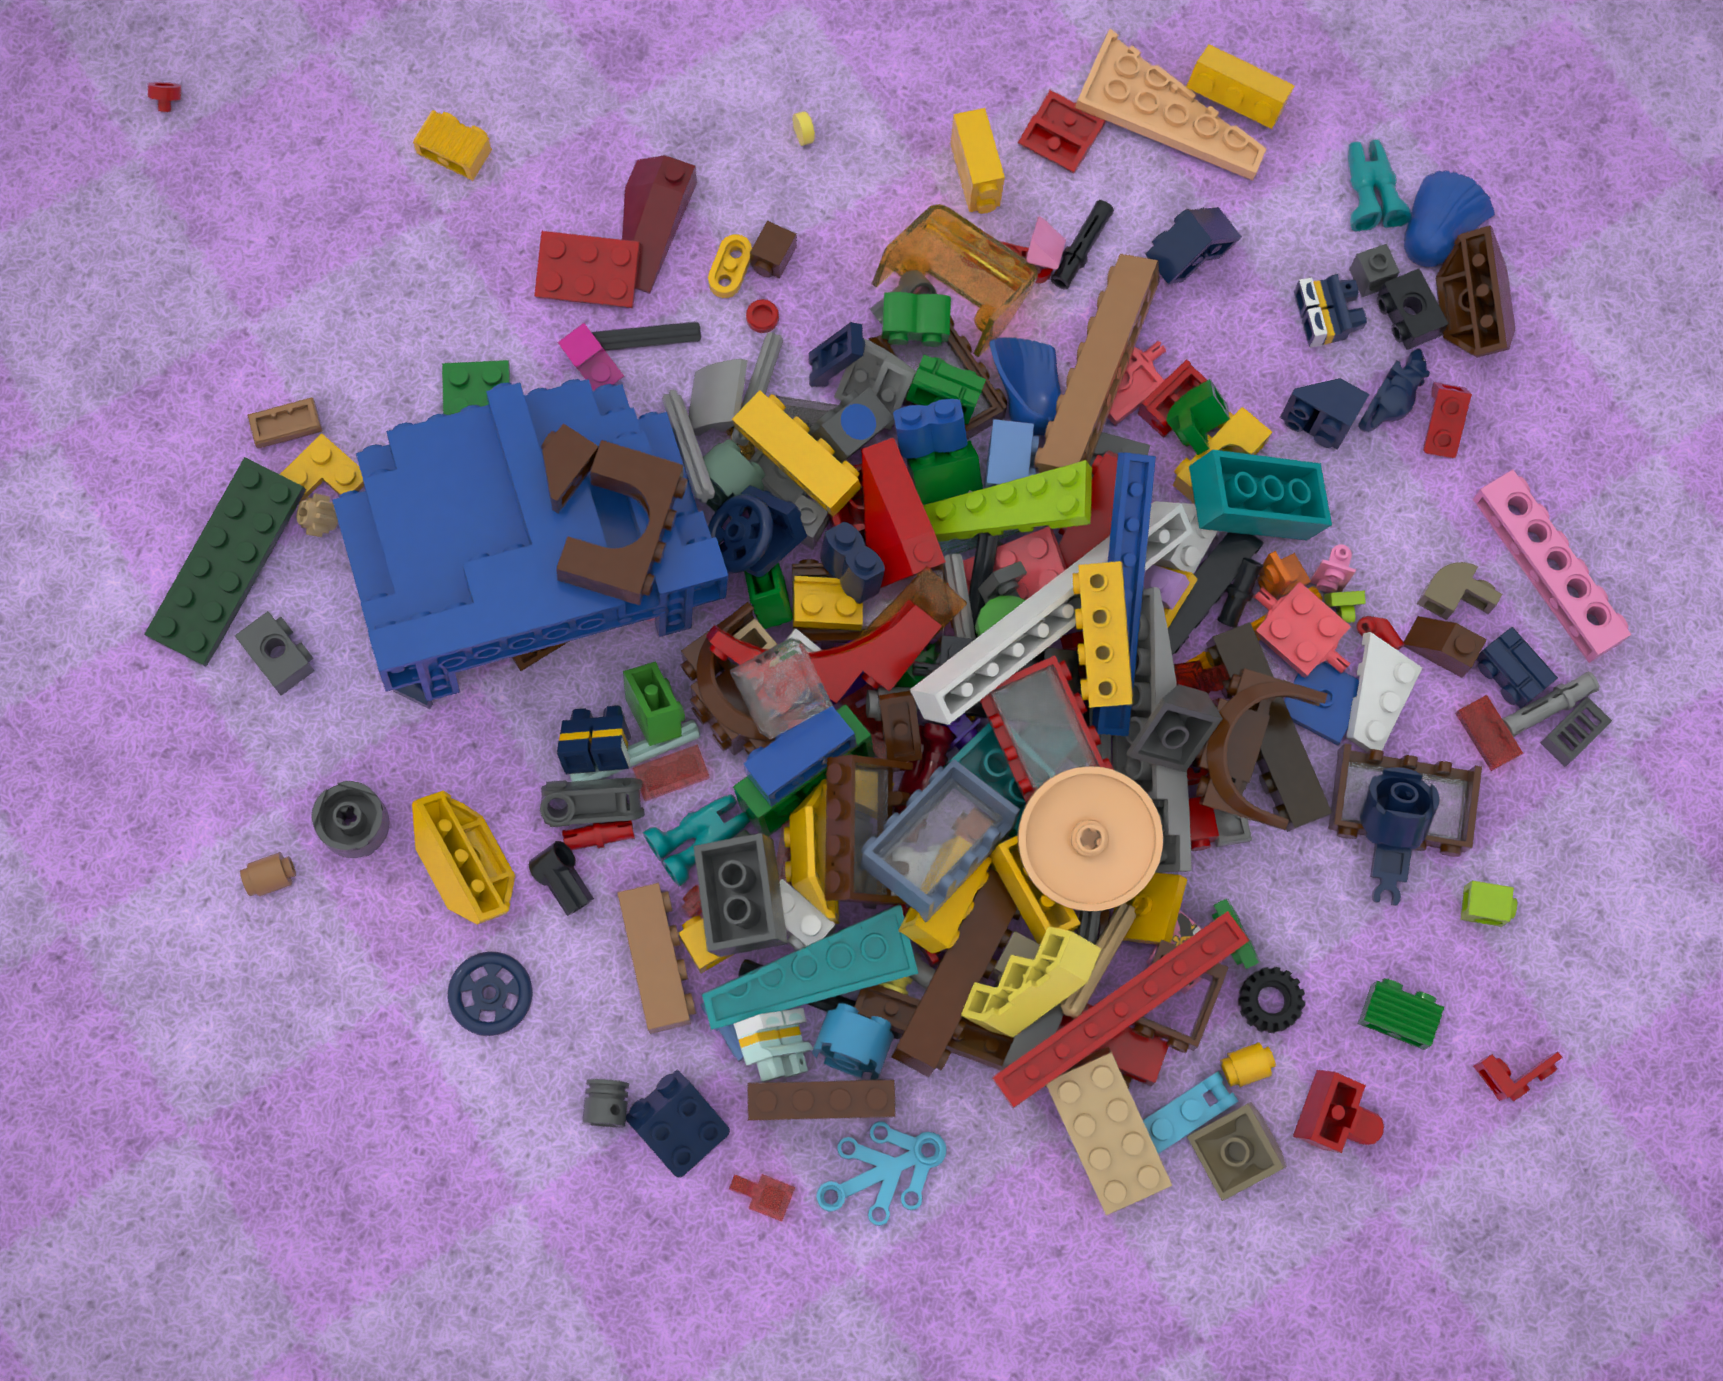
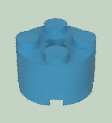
[812,1003,894,1079]

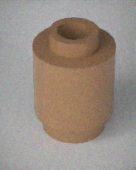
[240,852,296,897]

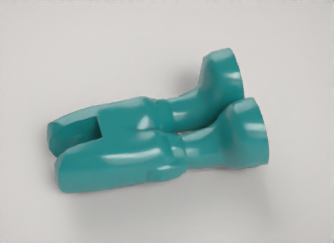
[1348,139,1411,232]
[643,794,750,887]

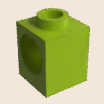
[1460,880,1517,927]

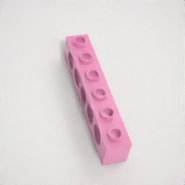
[1473,470,1631,663]

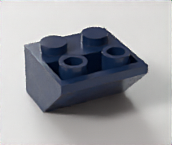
[1280,378,1370,450]

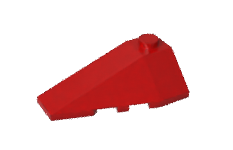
[861,437,946,588]

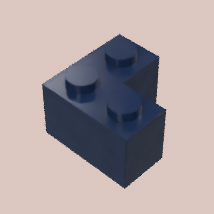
[1145,207,1242,284]

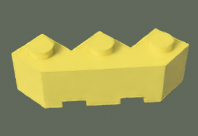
[961,926,1101,1038]

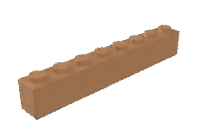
[1034,254,1160,473]

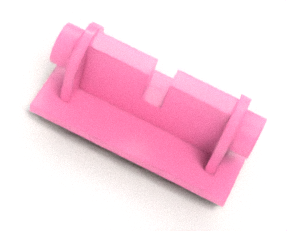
[1310,544,1356,593]

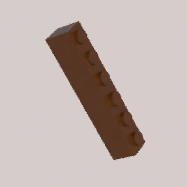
[891,868,1021,1078]

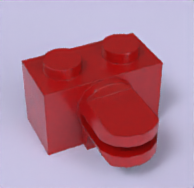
[1293,1070,1384,1153]

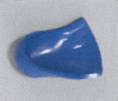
[1404,171,1495,268]
[989,337,1061,436]

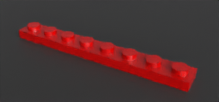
[992,911,1249,1108]

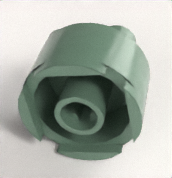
[688,439,766,520]

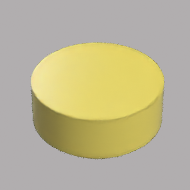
[792,111,815,146]

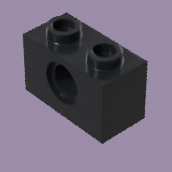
[1377,268,1449,350]

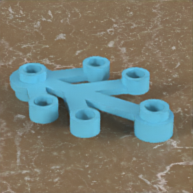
[817,1122,946,1226]

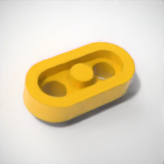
[708,234,752,298]

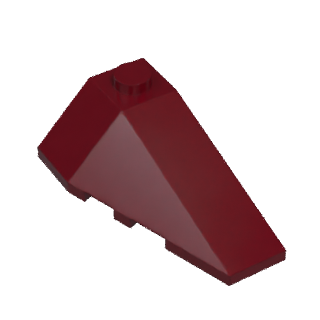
[622,155,697,294]

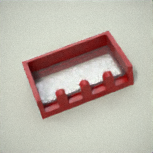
[980,656,1114,804]

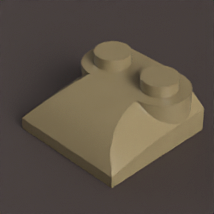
[1187,1102,1287,1201]

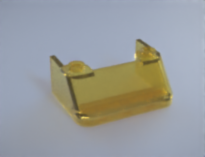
[872,204,1038,358]

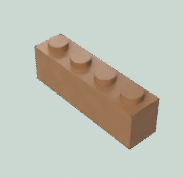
[617,883,696,1034]

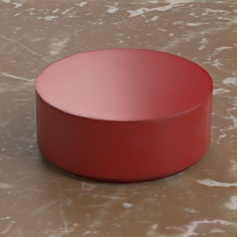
[746,299,779,333]

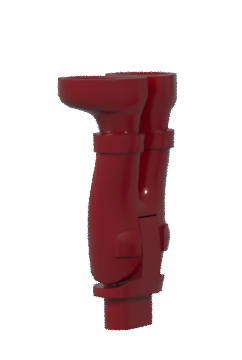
[894,723,956,844]

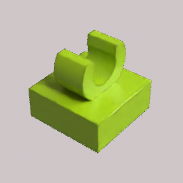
[1324,590,1366,623]

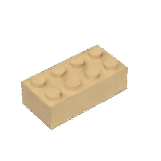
[1046,1046,1173,1216]

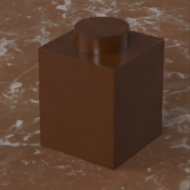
[750,220,797,279]

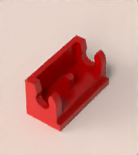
[1138,359,1207,438]

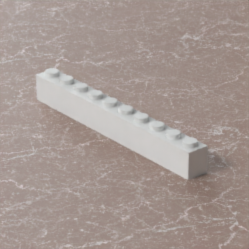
[910,501,1194,725]

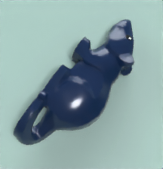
[1358,349,1430,432]

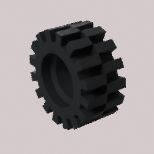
[1238,967,1305,1033]

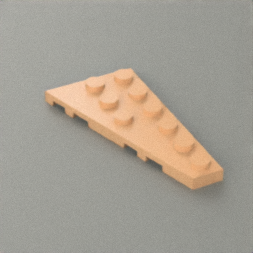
[1075,28,1266,180]

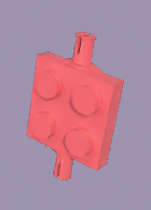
[1107,341,1166,426]
[1253,582,1351,678]

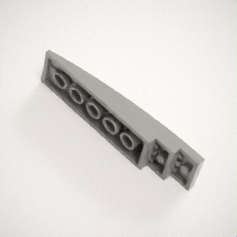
[1112,587,1191,873]

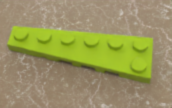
[923,460,1092,542]

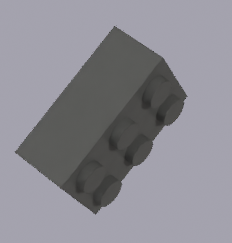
[694,833,788,957]

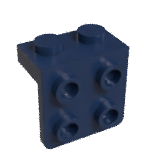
[719,485,807,577]
[626,1070,730,1178]

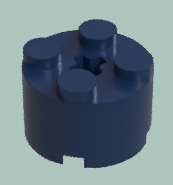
[1360,767,1440,849]

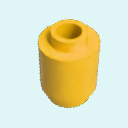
[1220,1042,1276,1087]

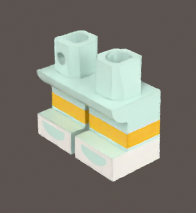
[734,1008,813,1082]

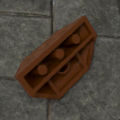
[1436,225,1516,358]

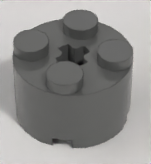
[311,781,389,858]

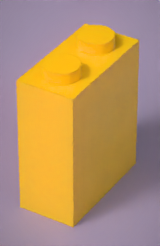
[950,108,1005,214]

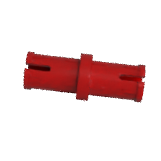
[562,820,635,850]

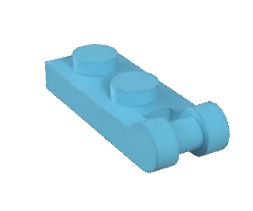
[1143,1071,1238,1154]

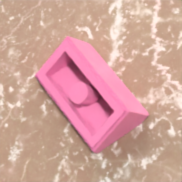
[1026,216,1066,270]

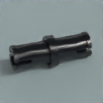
[1217,557,1263,628]

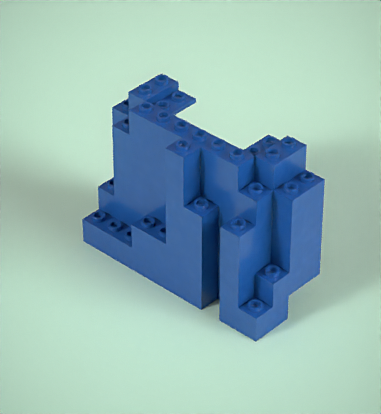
[332,379,729,701]

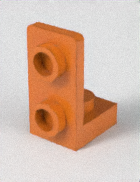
[1257,551,1311,600]

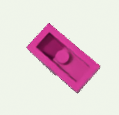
[558,323,624,391]

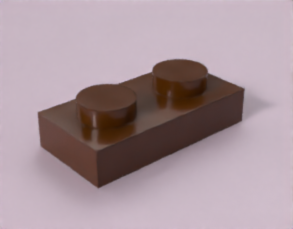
[878,690,923,762]

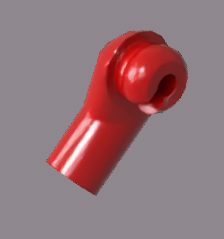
[1356,616,1405,650]

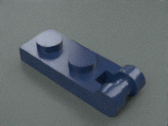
[808,322,865,387]

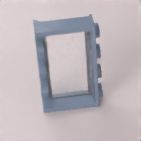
[860,759,1020,923]

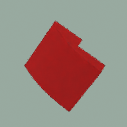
[1018,90,1106,173]

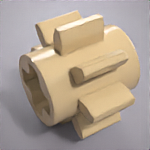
[296,493,338,537]

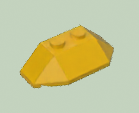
[784,779,840,924]
[412,790,515,925]

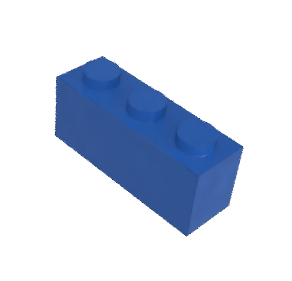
[743,702,857,807]

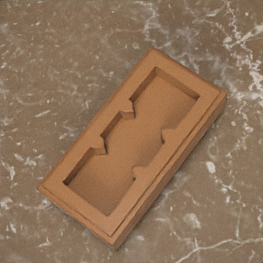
[247,397,323,449]

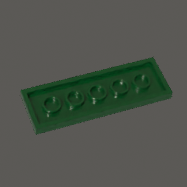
[144,457,306,667]

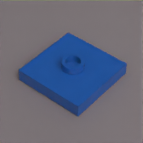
[1284,662,1359,746]

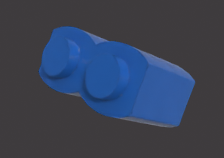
[893,399,968,458]

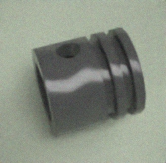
[582,1079,629,1128]

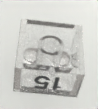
[730,638,833,739]

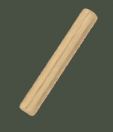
[1061,904,1136,1019]

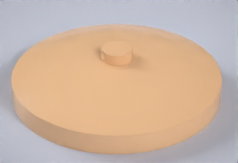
[1018,766,1163,911]

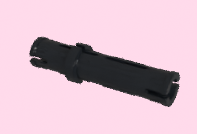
[1051,200,1114,290]

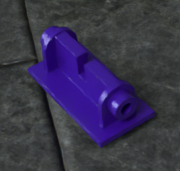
[941,713,981,752]

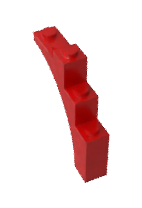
[706,599,942,716]

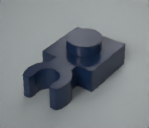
[1370,843,1412,906]

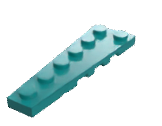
[702,905,918,1030]

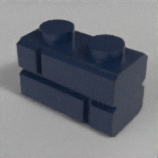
[1476,627,1558,709]

